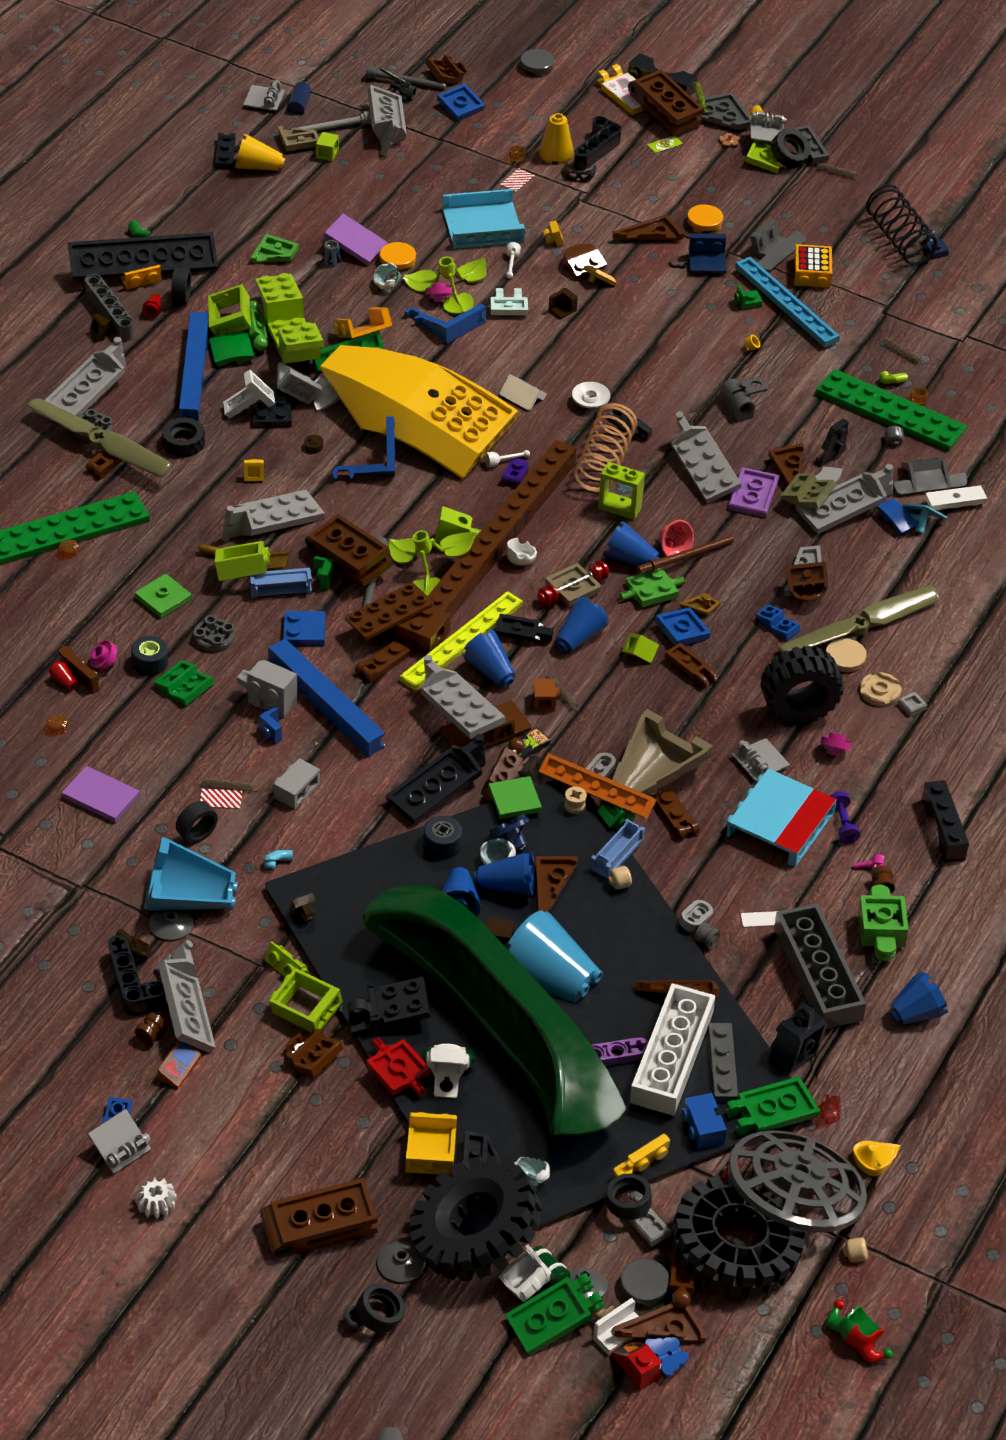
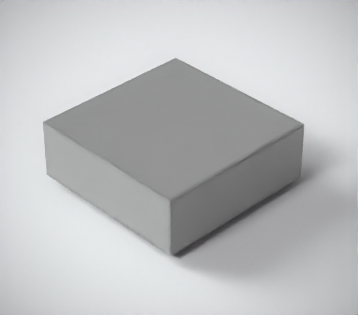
[898,692,927,717]

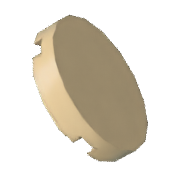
[826,638,867,672]
[860,672,902,706]

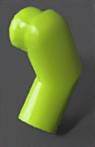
[879,371,908,384]

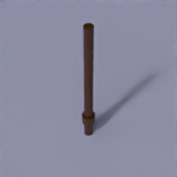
[636,535,734,574]

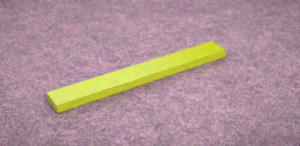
[400,591,523,691]

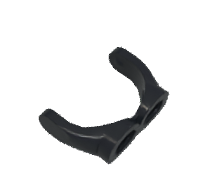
[564,162,596,182]

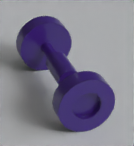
[830,791,860,844]

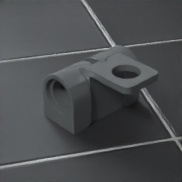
[720,377,768,422]

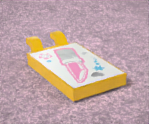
[597,64,646,115]

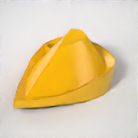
[852,1141,901,1176]

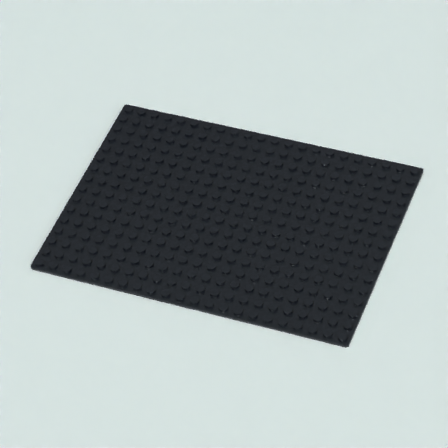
[265,779,791,1234]

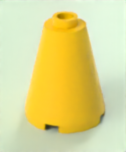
[539,113,574,164]
[235,134,285,171]

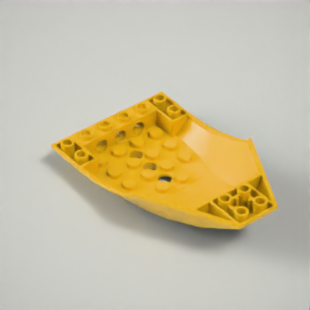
[320,345,521,479]

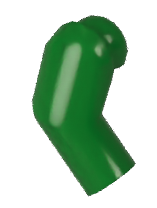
[128,220,151,237]

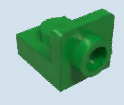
[734,285,763,310]
[313,556,334,590]
[597,804,636,830]

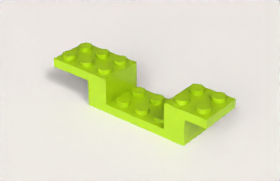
[255,273,324,364]

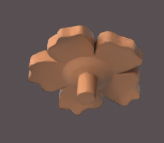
[719,132,740,147]

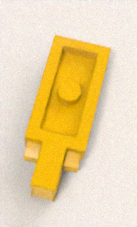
[612,1134,670,1177]

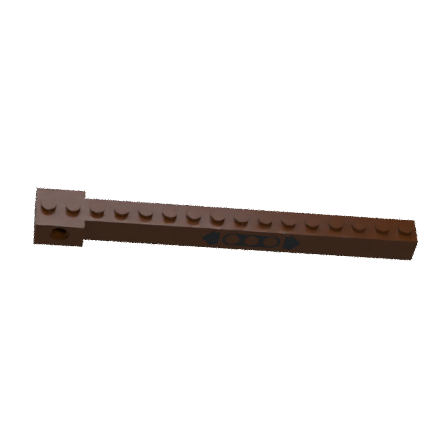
[394,440,577,655]

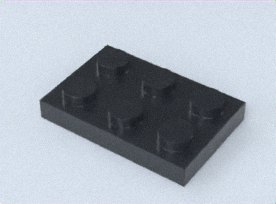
[253,384,292,428]

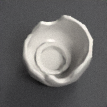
[506,538,537,566]

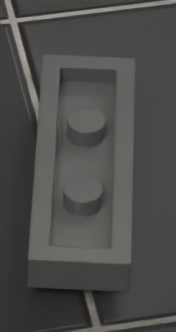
[794,125,829,164]

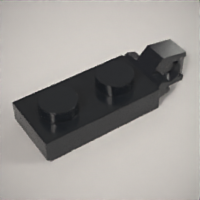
[495,614,553,642]

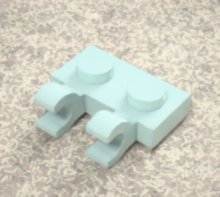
[490,288,528,316]

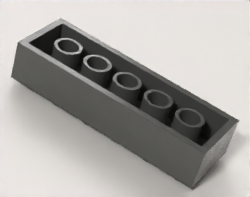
[774,903,866,1029]

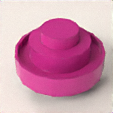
[425,283,452,302]
[90,640,117,671]
[820,732,852,756]

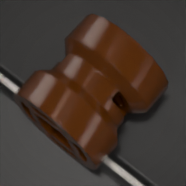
[871,865,895,894]
[134,1012,166,1045]

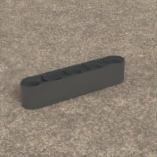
[85,274,134,341]

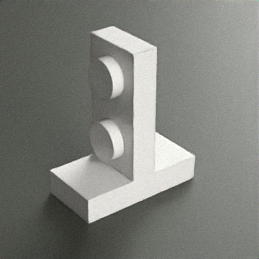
[223,370,275,418]

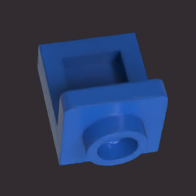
[259,707,282,745]

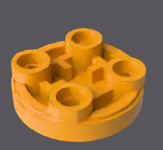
[687,205,723,233]
[380,242,416,272]

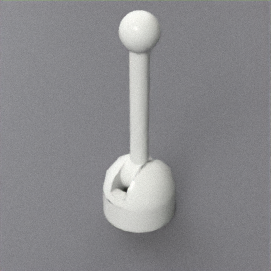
[506,242,521,279]
[484,450,530,468]

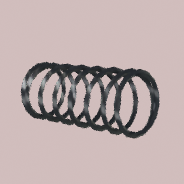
[866,184,938,265]

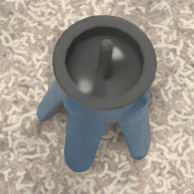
[323,240,341,267]

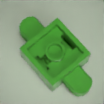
[858,885,908,961]

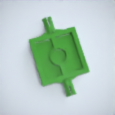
[619,568,685,607]

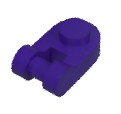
[502,459,528,486]

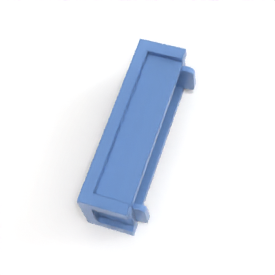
[250,568,312,598]
[590,819,645,879]

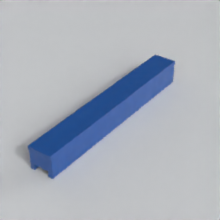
[179,312,210,421]
[268,639,385,757]

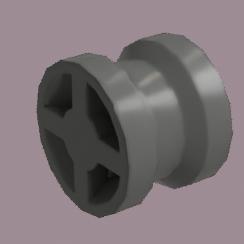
[694,922,721,949]

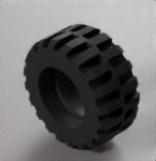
[760,646,844,724]

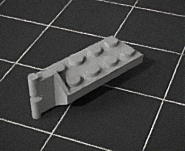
[367,85,407,156]
[45,337,126,417]
[671,411,742,504]
[796,464,893,534]
[222,490,325,542]
[421,655,505,739]
[156,940,216,1053]

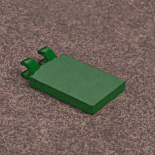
[724,1076,820,1137]
[505,1273,605,1356]

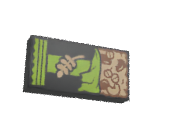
[505,727,550,761]

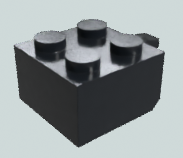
[769,1003,827,1073]

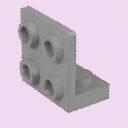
[277,362,322,405]

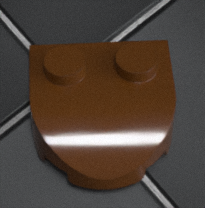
[425,54,467,84]
[562,244,607,280]
[786,561,829,601]
[286,1029,344,1077]

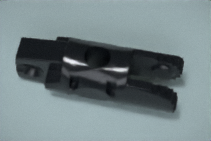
[605,409,652,440]

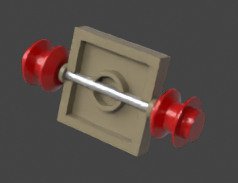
[537,560,609,607]

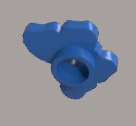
[645,1337,689,1378]

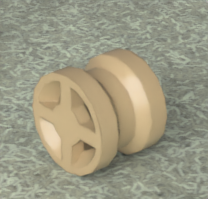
[564,787,587,814]

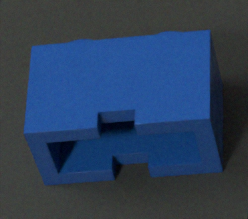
[681,1093,727,1149]

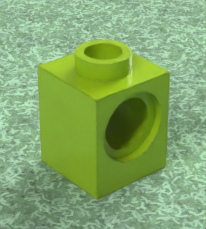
[316,132,339,162]

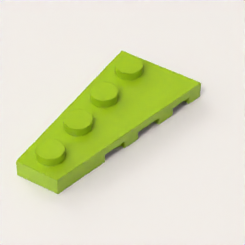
[745,140,779,174]

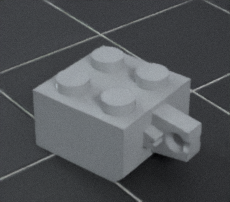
[237,660,297,718]

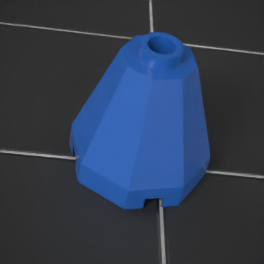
[889,971,948,1025]

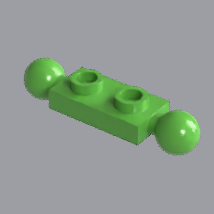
[249,301,269,351]

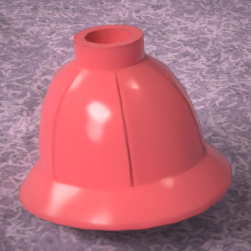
[659,520,694,561]

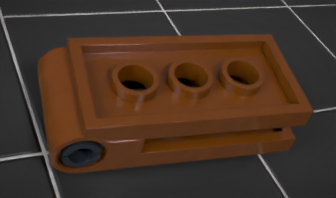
[628,70,704,136]
[304,514,394,587]
[260,1178,378,1258]

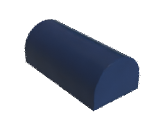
[287,82,311,114]

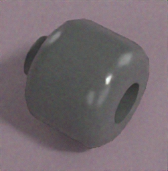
[884,426,904,447]

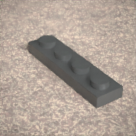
[708,1023,738,1102]

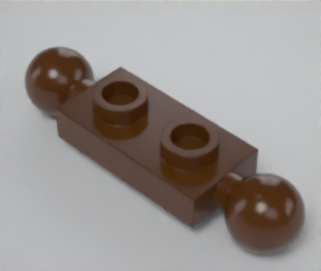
[484,737,525,803]
[669,1251,695,1309]

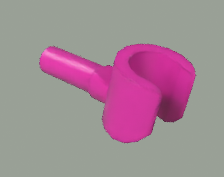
[853,854,884,869]

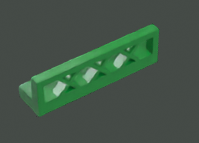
[312,330,384,371]

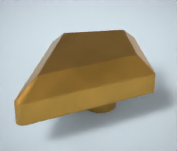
[583,265,617,286]
[680,593,721,616]

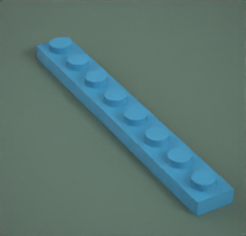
[735,257,840,348]

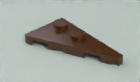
[612,215,684,240]
[768,443,804,486]
[535,856,578,912]
[635,980,719,998]
[611,1303,708,1343]

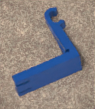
[404,303,486,343]
[333,416,395,481]

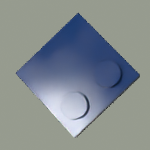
[437,84,485,121]
[655,607,711,646]
[283,611,326,646]

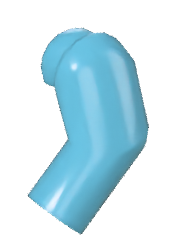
[263,850,293,869]

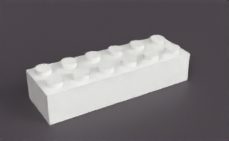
[630,983,715,1116]

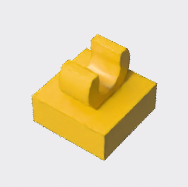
[543,220,564,247]
[244,459,264,481]

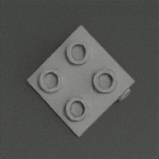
[243,80,285,111]
[750,111,787,145]
[731,738,790,781]
[88,1109,151,1174]

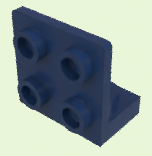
[688,233,727,274]

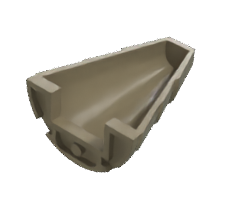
[610,709,713,810]

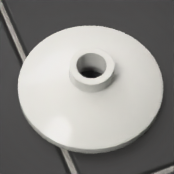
[572,382,610,408]

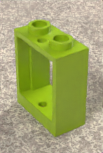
[208,284,251,337]
[598,462,645,520]
[215,541,270,581]
[269,968,343,1033]

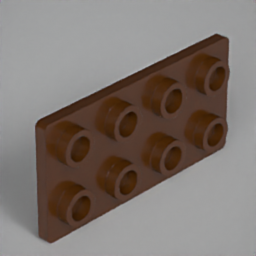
[345,582,434,640]
[439,700,532,748]

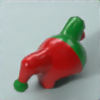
[826,1300,893,1364]

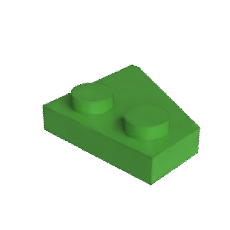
[251,234,299,263]

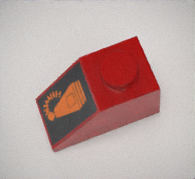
[611,1340,662,1390]

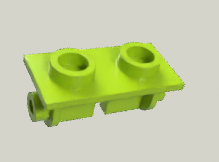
[264,942,309,977]

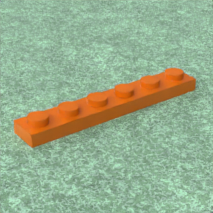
[538,753,656,820]

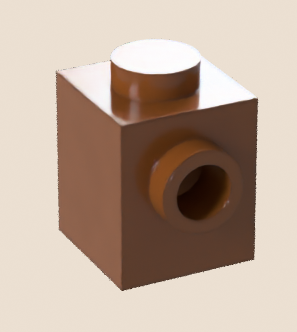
[533,679,559,711]

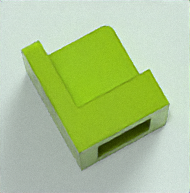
[622,633,659,663]

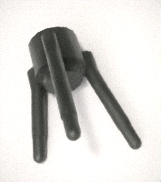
[380,67,417,101]

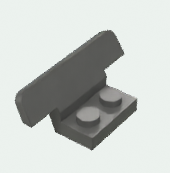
[750,219,806,273]
[893,457,967,496]

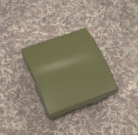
[780,473,835,509]

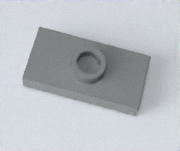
[628,1208,671,1247]

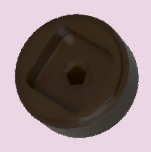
[304,435,324,453]

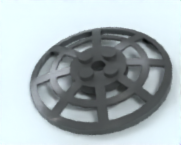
[728,1130,867,1232]

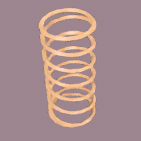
[574,403,638,492]

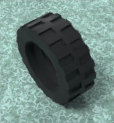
[770,128,811,168]
[162,417,205,457]

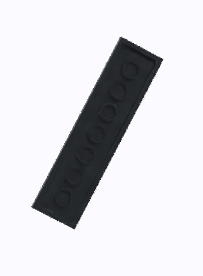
[67,232,218,279]

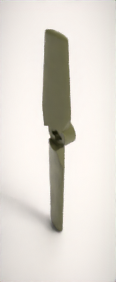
[27,398,171,477]
[778,585,940,652]

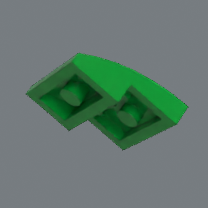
[209,332,255,368]
[153,660,215,706]

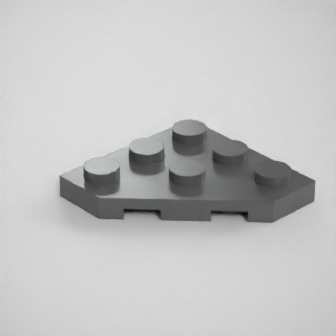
[695,92,750,130]

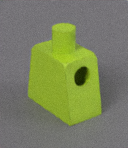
[433,506,481,547]

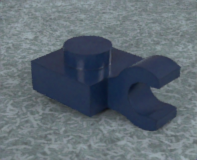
[924,229,949,259]

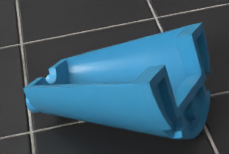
[144,837,238,911]
[508,910,603,1003]

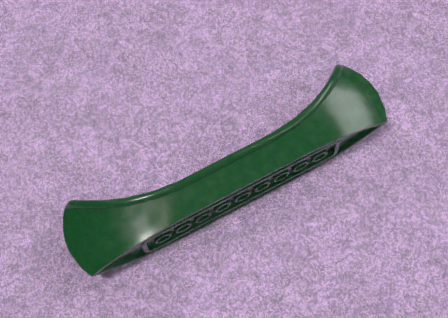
[363,884,626,1136]

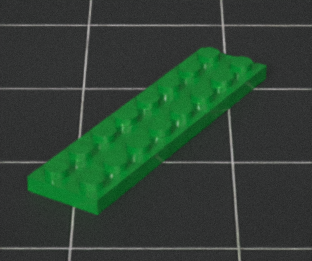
[815,369,967,452]
[0,491,150,565]

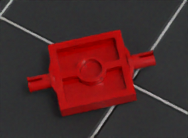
[366,1037,431,1096]

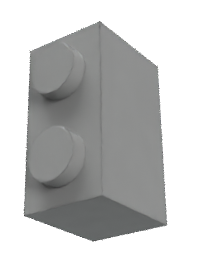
[273,758,320,809]

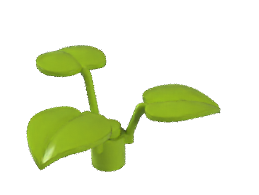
[404,257,487,314]
[389,530,475,596]

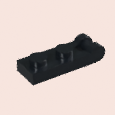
[215,133,236,169]

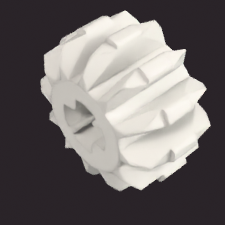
[135,1177,177,1219]

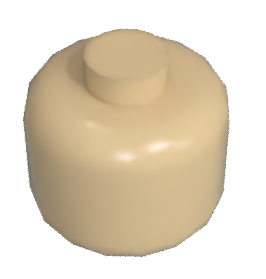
[608,866,632,890]
[843,1237,868,1263]

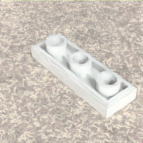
[925,485,987,511]

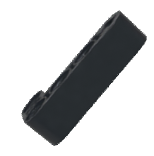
[573,116,622,170]
[108,935,166,1016]

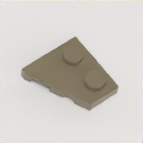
[278,126,319,151]

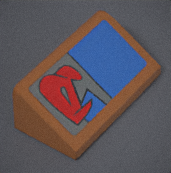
[157,1040,201,1089]

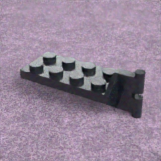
[386,734,486,825]

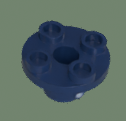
[489,814,530,852]

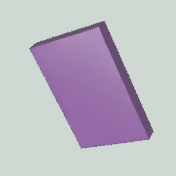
[323,214,388,266]
[728,467,780,518]
[62,766,140,823]

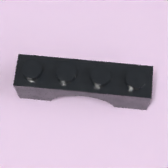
[628,53,697,96]
[921,780,969,863]

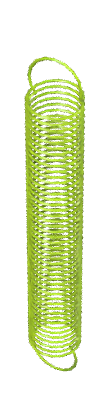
[694,82,707,112]

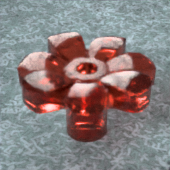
[817,1094,841,1124]

